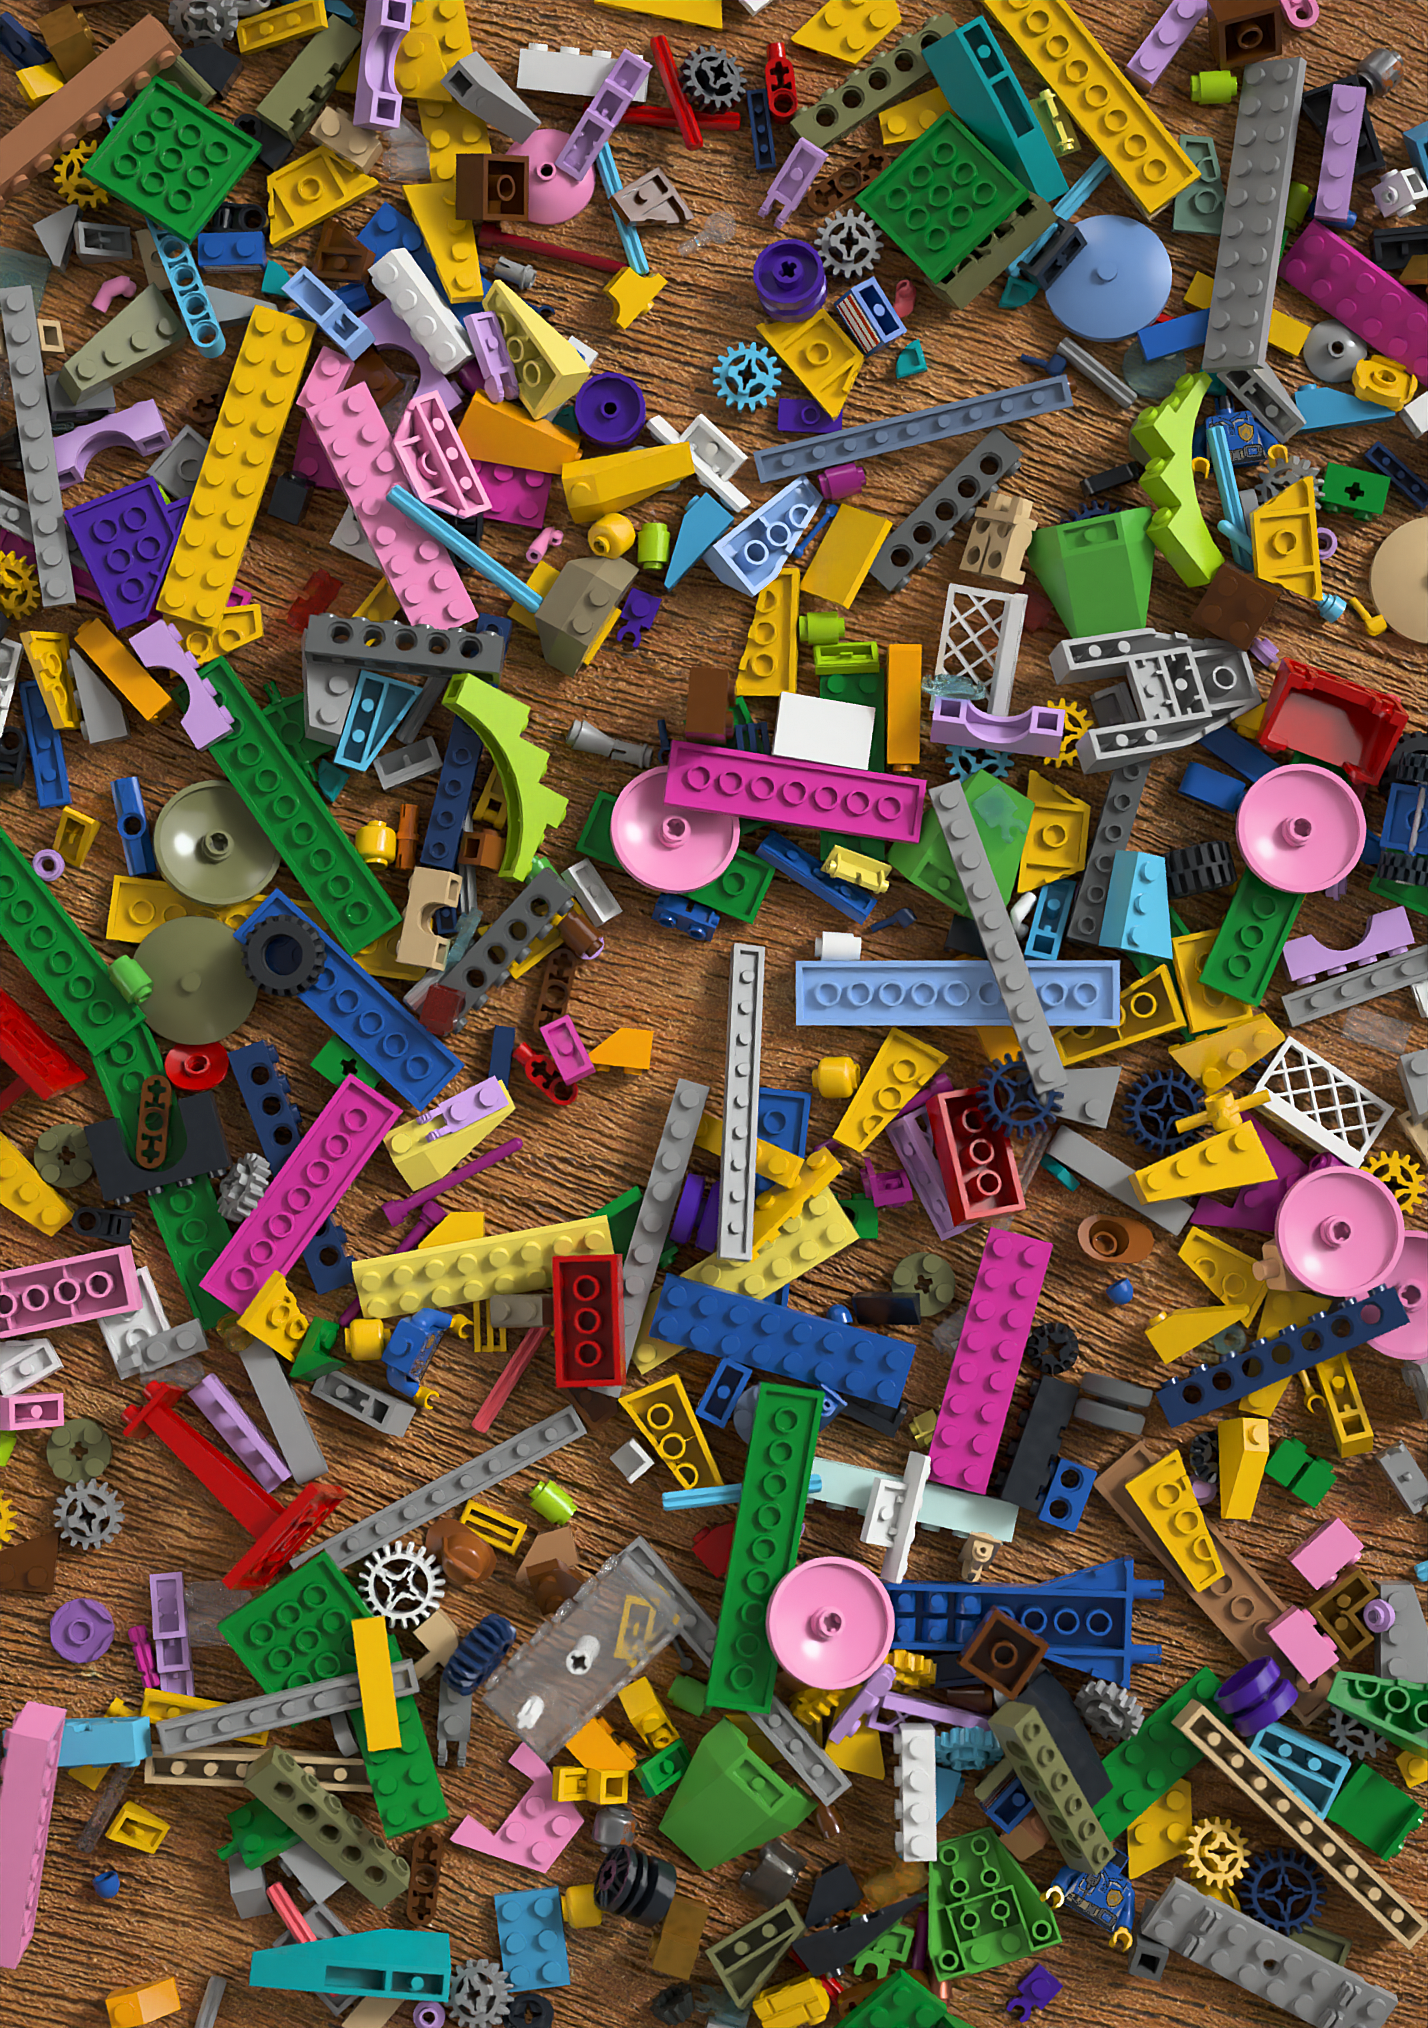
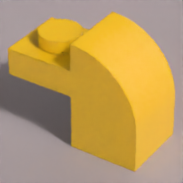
[552,1763,629,1805]

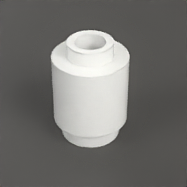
[814,931,861,961]

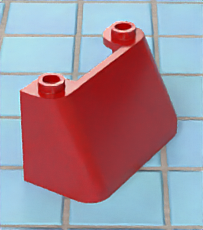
[1256,657,1409,787]

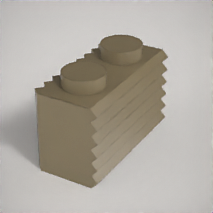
[490,1294,554,1327]

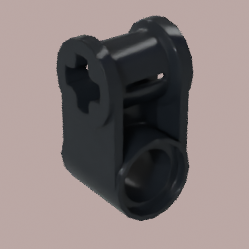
[234,114,295,173]
[208,201,270,237]
[449,513,484,575]
[0,726,29,790]
[72,1206,137,1244]

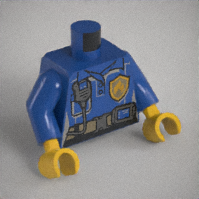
[1192,395,1288,479]
[381,1308,474,1410]
[1040,1847,1135,1952]

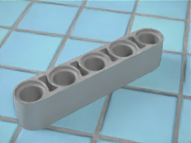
[1044,1125,1194,1236]
[235,1333,329,1485]

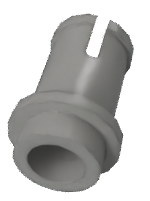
[494,256,537,290]
[611,739,654,769]

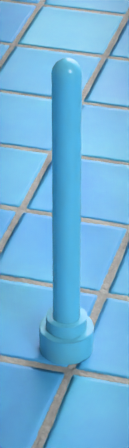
[1217,520,1347,623]

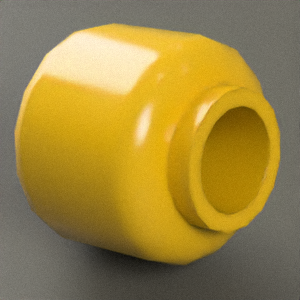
[588,513,635,560]
[355,821,397,870]
[812,1056,861,1099]
[344,1318,391,1361]
[560,1884,608,1929]

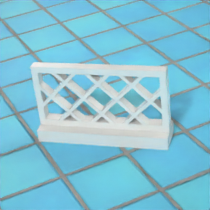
[929,583,1028,717]
[1247,1036,1395,1168]

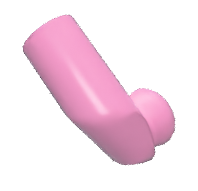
[91,275,137,314]
[526,527,564,564]

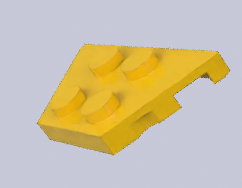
[790,0,902,67]
[335,32,456,104]
[267,145,381,248]
[756,309,865,421]
[1249,476,1323,601]
[1016,770,1091,894]
[1126,1777,1192,1879]

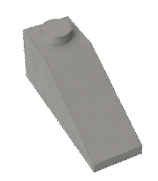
[178,284,280,335]
[1216,362,1307,444]
[311,1370,417,1438]

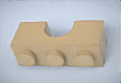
[396,866,463,972]

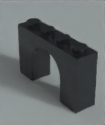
[84,1091,233,1206]

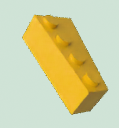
[1052,964,1188,1068]
[1128,1120,1278,1206]
[617,1371,726,1490]

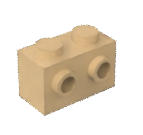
[309,106,384,175]

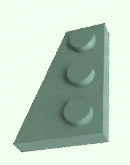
[1171,134,1226,237]

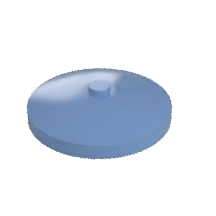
[1044,215,1172,342]

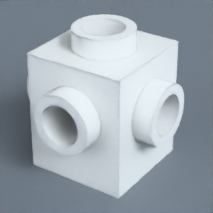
[1371,167,1428,219]

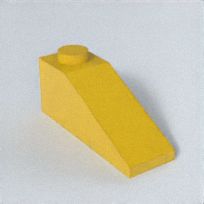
[1145,1304,1250,1365]
[1315,1352,1374,1459]
[1218,1418,1269,1520]

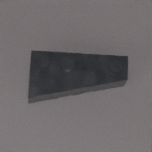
[993,1373,1080,1513]

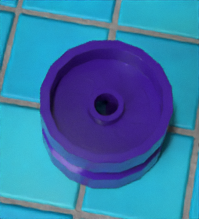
[753,239,827,323]
[575,372,646,450]
[669,1173,720,1253]
[1214,1655,1298,1737]

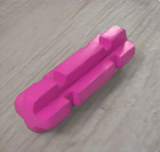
[128,1625,160,1688]

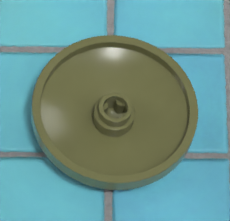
[152,780,282,908]
[133,915,259,1045]

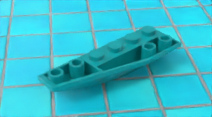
[920,15,1070,203]
[249,1928,451,2002]

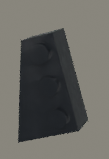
[1300,74,1386,183]

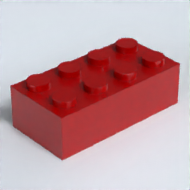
[925,1084,1026,1227]
[552,1254,626,1388]

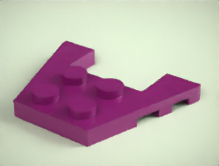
[1188,1110,1309,1232]

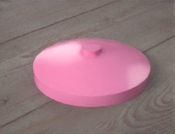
[1236,764,1366,894]
[610,765,740,894]
[1275,1166,1405,1297]
[1345,1230,1428,1360]
[766,1557,895,1689]

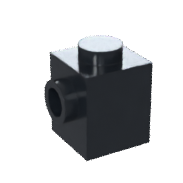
[267,470,316,525]

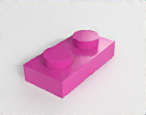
[539,1015,596,1086]

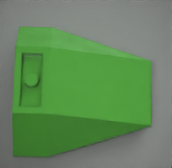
[1027,506,1156,639]
[885,768,1035,920]
[658,1716,818,1872]
[928,1826,1062,1982]

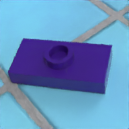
[777,398,843,435]

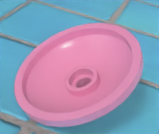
[505,129,596,225]

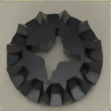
[1027,1322,1079,1374]
[1189,1431,1220,1484]
[502,1993,554,2028]

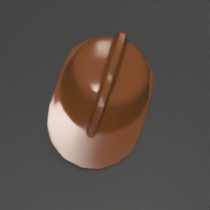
[1077,1215,1154,1266]
[425,1518,496,1584]

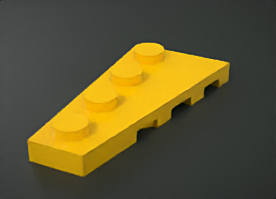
[594,0,722,32]
[1238,1289,1333,1417]

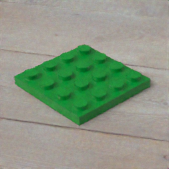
[81,75,263,245]
[854,110,1031,285]
[217,1548,400,1728]

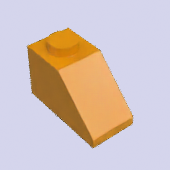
[105,1976,181,2028]

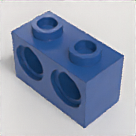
[1036,1456,1097,1533]

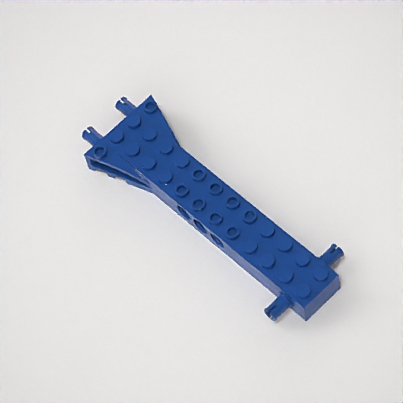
[878,1555,1164,1689]

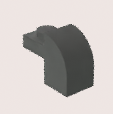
[1128,1898,1169,1982]

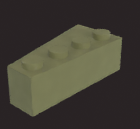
[256,14,363,147]
[923,191,1058,311]
[58,282,189,406]

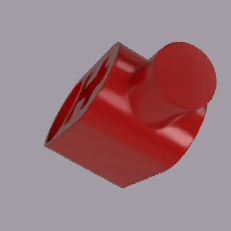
[764,42,798,125]
[511,1041,579,1106]

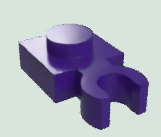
[617,588,662,649]
[1006,1962,1063,2023]

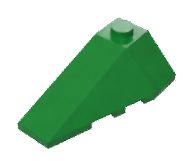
[1325,1671,1428,1761]

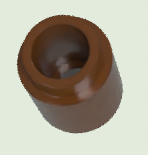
[556,910,603,958]

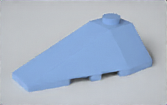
[701,474,823,597]

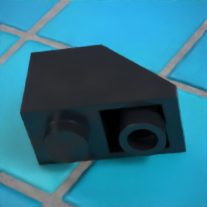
[180,43,244,100]
[804,1857,864,1929]

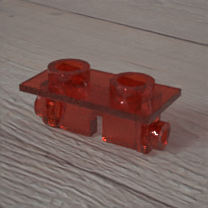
[285,568,344,633]

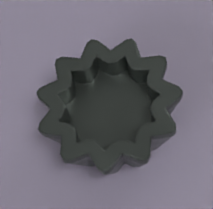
[0,427,24,472]
[649,1982,694,2026]

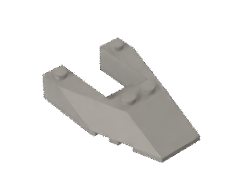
[1048,628,1262,774]

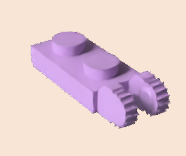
[758,137,829,229]
[463,310,520,403]
[416,1075,509,1143]
[828,1663,896,1744]

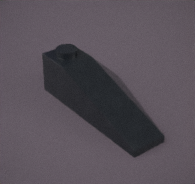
[1013,1669,1113,1809]
[791,1892,928,1980]

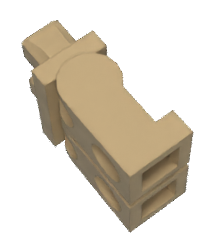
[959,492,1038,585]

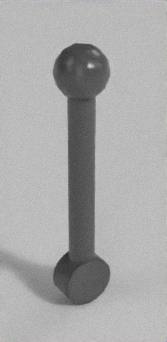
[655,1609,693,1670]

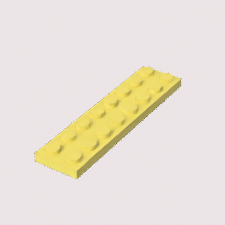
[631,1185,860,1375]
[352,1215,614,1319]

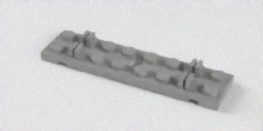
[1141,1877,1398,2028]

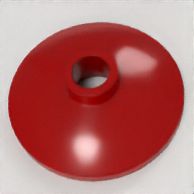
[165,1041,230,1092]

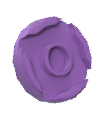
[49,1598,115,1663]

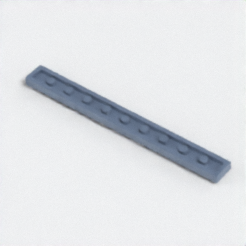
[753,374,1074,484]

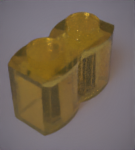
[861,1856,930,1910]

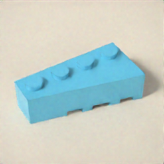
[2,1716,152,1768]

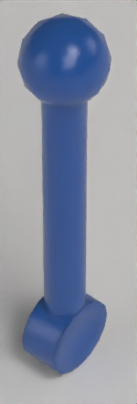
[791,504,838,559]

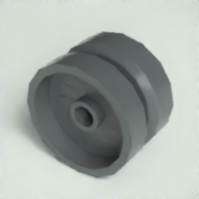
[1073,1371,1153,1435]

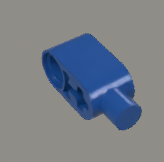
[1177,762,1246,815]

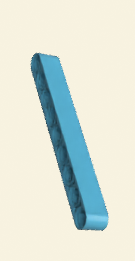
[106,98,226,358]

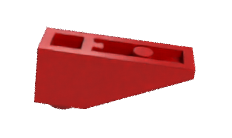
[691,1519,736,1578]

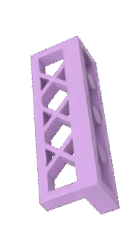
[885,1105,977,1241]
[187,1373,292,1493]
[865,1691,994,1736]

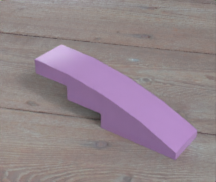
[554,49,653,182]
[149,1572,195,1697]

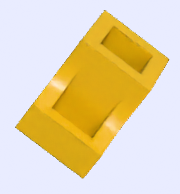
[601,267,667,329]

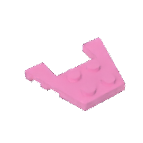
[450,1737,585,1873]

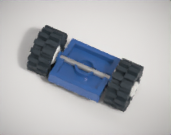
[1376,752,1428,887]

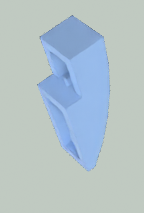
[281,266,376,361]

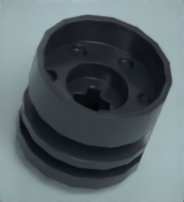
[593,1844,677,1928]

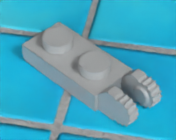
[437,1674,473,1767]

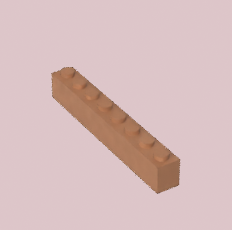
[0,13,182,210]

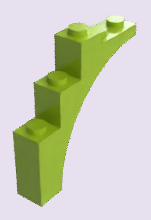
[1131,371,1226,588]
[441,673,569,882]

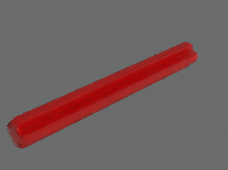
[582,102,740,131]

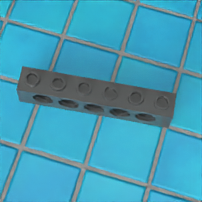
[867,427,1023,596]
[304,613,505,685]
[1063,759,1151,949]
[416,867,576,1037]

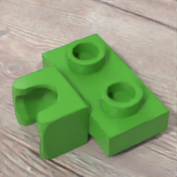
[849,1911,914,1979]

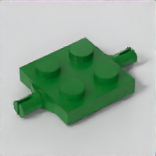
[262,681,334,784]
[216,1798,312,1871]

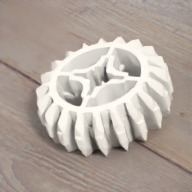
[358,1540,446,1629]

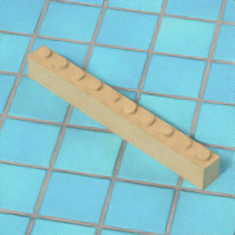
[1171,1698,1428,1950]

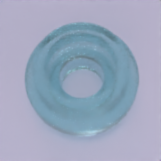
[1213,1324,1246,1355]

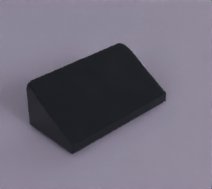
[852,1292,921,1325]

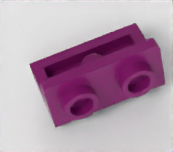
[859,1157,913,1208]

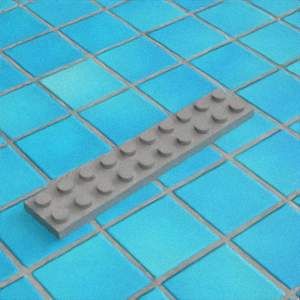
[1202,57,1307,373]

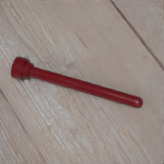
[478,221,629,274]

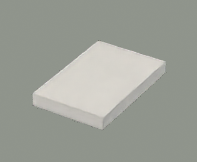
[771,692,876,771]
[97,1266,171,1380]

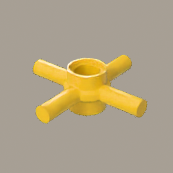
[1175,1089,1271,1133]

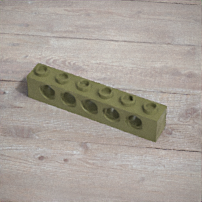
[790,12,958,152]
[987,1700,1116,1876]
[243,1744,411,1909]

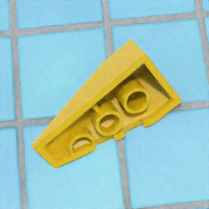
[562,441,695,524]

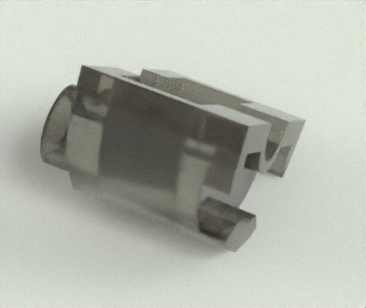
[737,1837,808,1911]

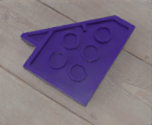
[63,476,192,632]

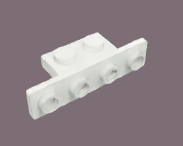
[646,414,751,513]
[860,1451,931,1584]

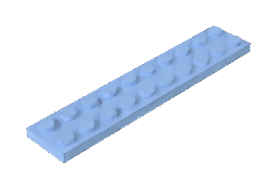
[796,960,1120,1026]

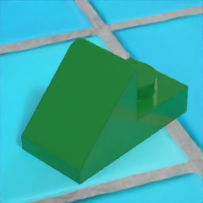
[289,1316,347,1382]
[633,1738,692,1798]

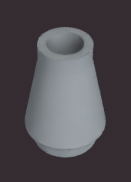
[565,719,615,757]

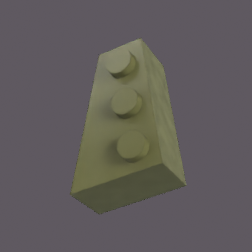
[705,1899,809,2010]

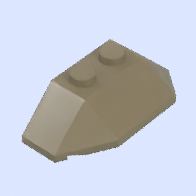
[534,555,640,679]

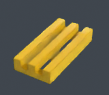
[473,1299,508,1352]
[459,1499,528,1555]

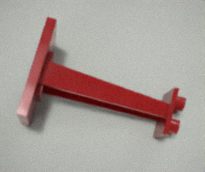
[0,986,90,1117]
[120,1380,349,1590]

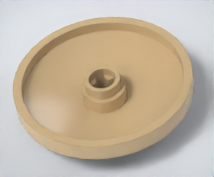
[1369,517,1428,645]

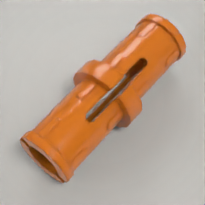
[395,804,421,871]

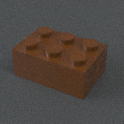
[685,666,737,747]

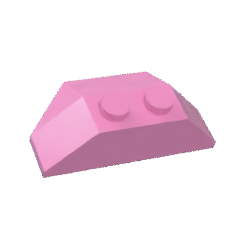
[391,390,493,519]

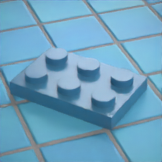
[494,1885,571,1993]

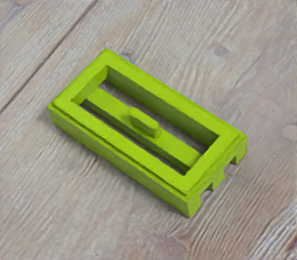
[813,641,880,675]

